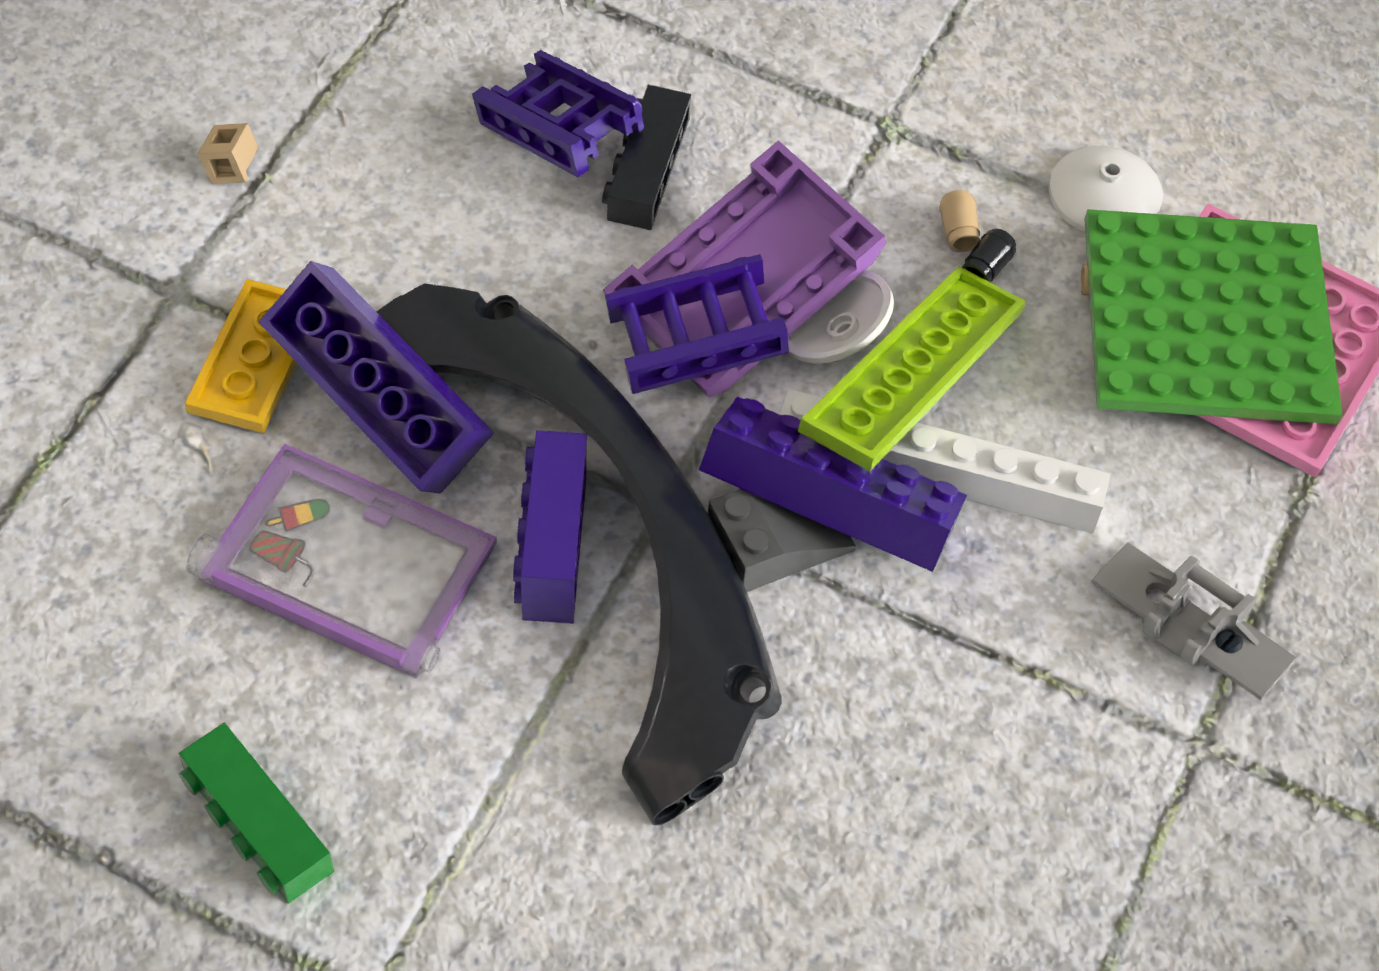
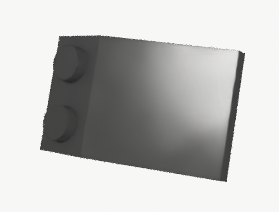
[708,489,856,592]

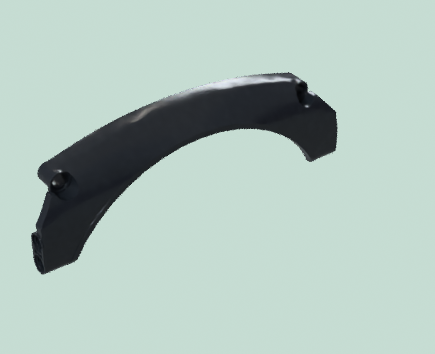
[376,283,782,826]

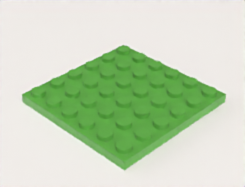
[1084,209,1343,424]

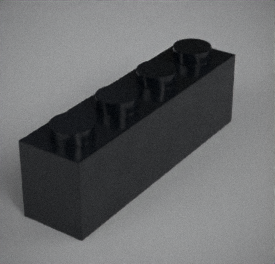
[602,84,691,230]

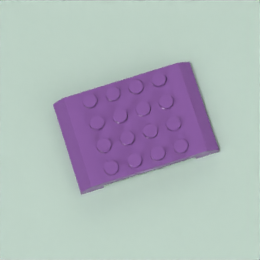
[603,140,886,398]

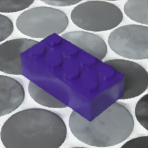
[513,430,587,624]

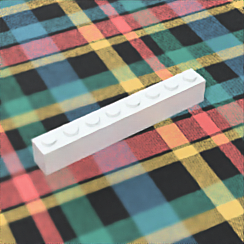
[780,389,1111,533]

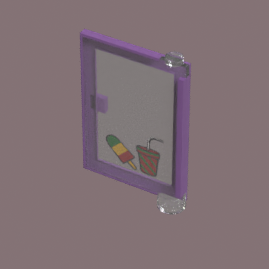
[186,444,497,678]

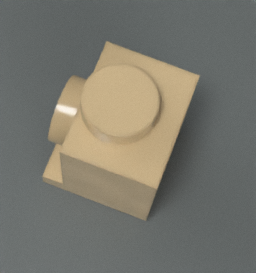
[198,123,259,184]

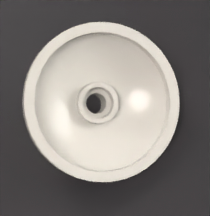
[1049,146,1163,233]
[788,270,894,364]

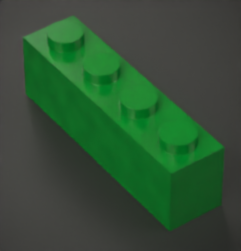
[178,722,334,904]

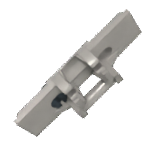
[1092,542,1297,700]

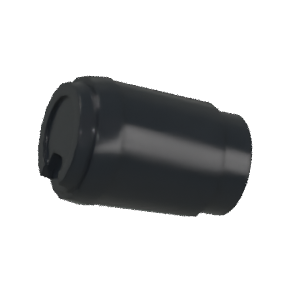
[962,228,1016,282]

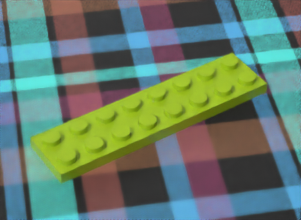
[798,266,1026,471]

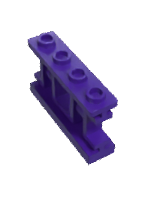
[472,50,644,178]

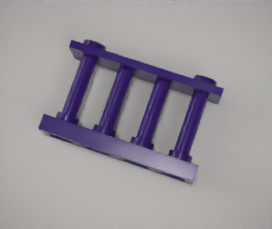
[605,254,789,394]

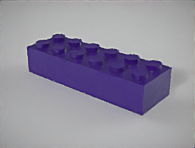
[259,261,494,494]
[699,396,967,572]

